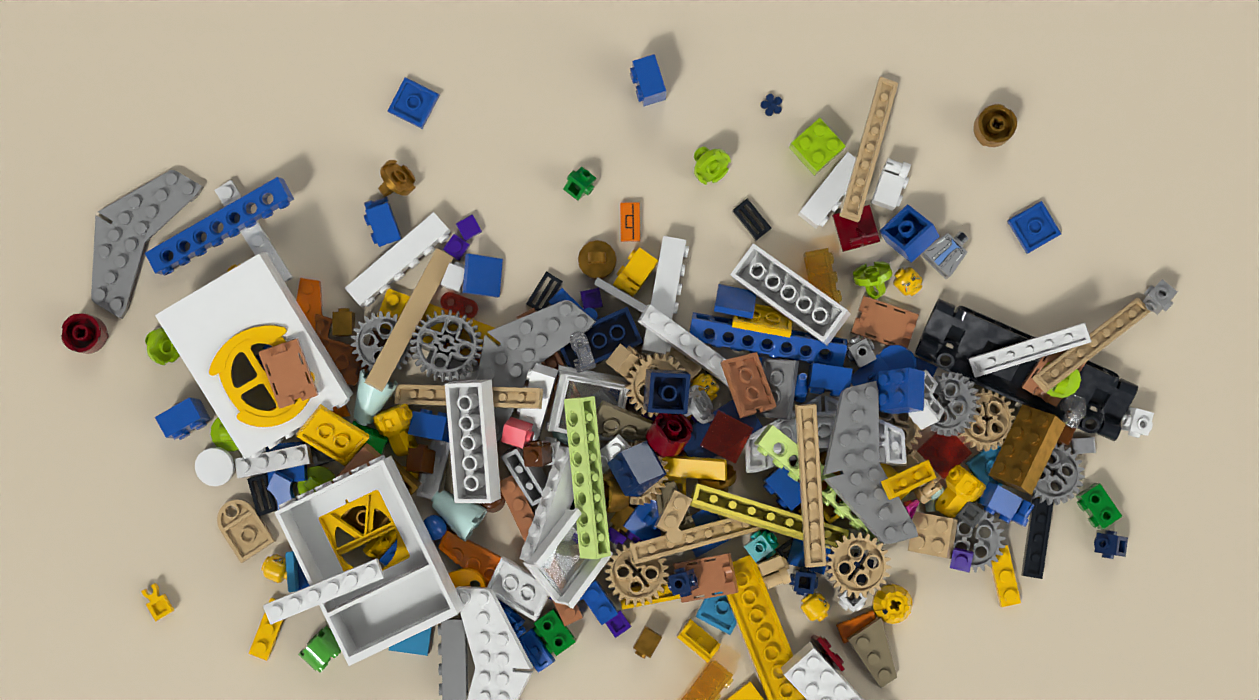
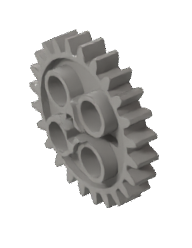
[350,311,412,373]
[930,372,981,436]
[1032,443,1085,505]
[946,511,1006,572]

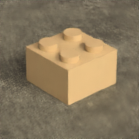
[908,512,958,559]

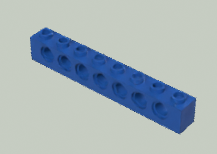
[145,177,294,276]
[689,312,848,367]

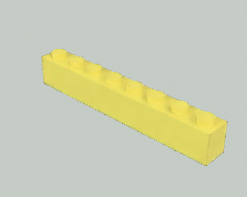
[690,483,849,549]

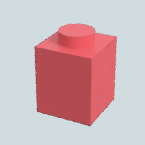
[501,417,534,449]

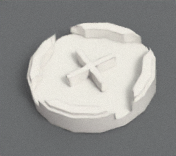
[195,447,235,486]

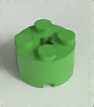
[298,625,341,673]

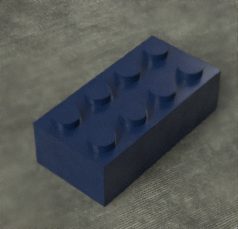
[560,307,643,370]
[683,399,763,458]

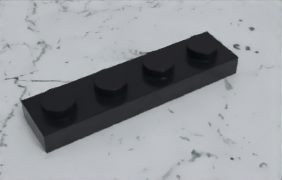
[1021,498,1054,579]

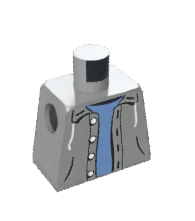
[920,231,968,279]

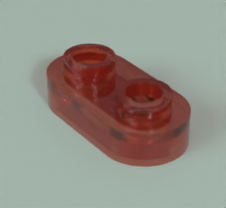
[440,292,479,319]

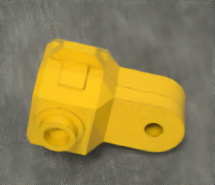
[373,403,417,457]
[935,465,986,518]

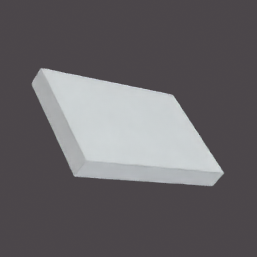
[487,556,549,621]

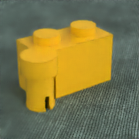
[613,247,659,297]

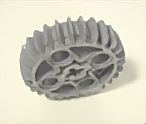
[410,309,483,382]

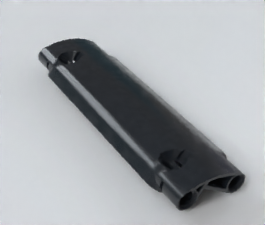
[915,299,1138,441]

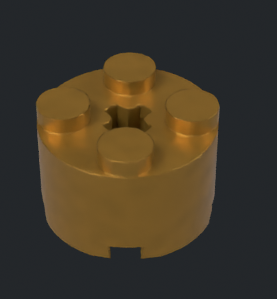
[973,104,1017,147]
[603,472,629,514]

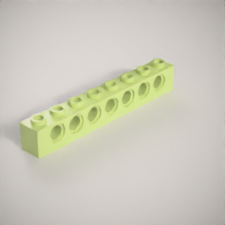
[564,396,611,559]
[754,424,881,543]

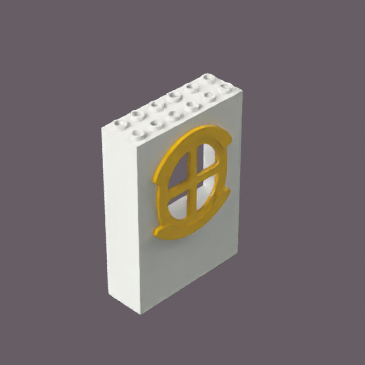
[155,252,353,459]

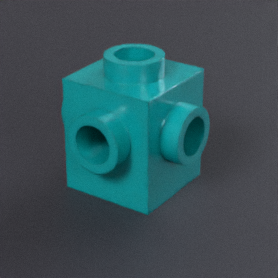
[744,529,779,562]

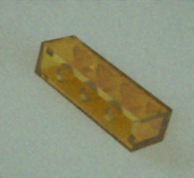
[803,248,842,304]
[681,658,733,700]

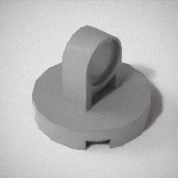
[677,385,714,424]

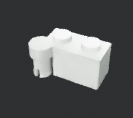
[871,158,911,211]

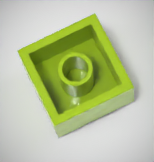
[789,118,846,176]

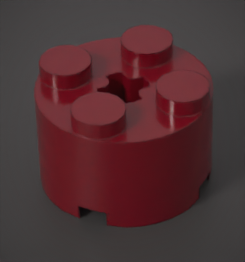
[61,313,109,354]
[646,413,692,458]

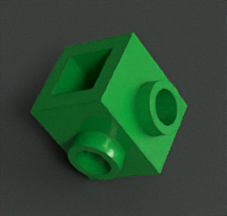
[563,167,597,201]

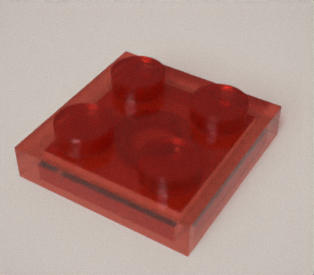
[700,410,754,464]
[916,432,972,480]

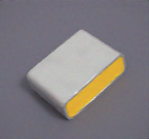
[1071,437,1096,454]

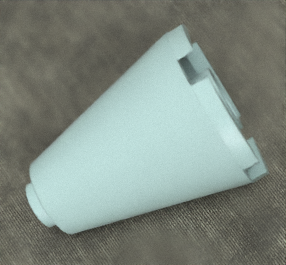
[353,369,398,426]
[431,490,487,541]

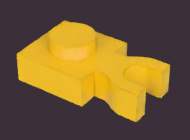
[141,583,175,622]

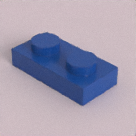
[518,628,556,673]

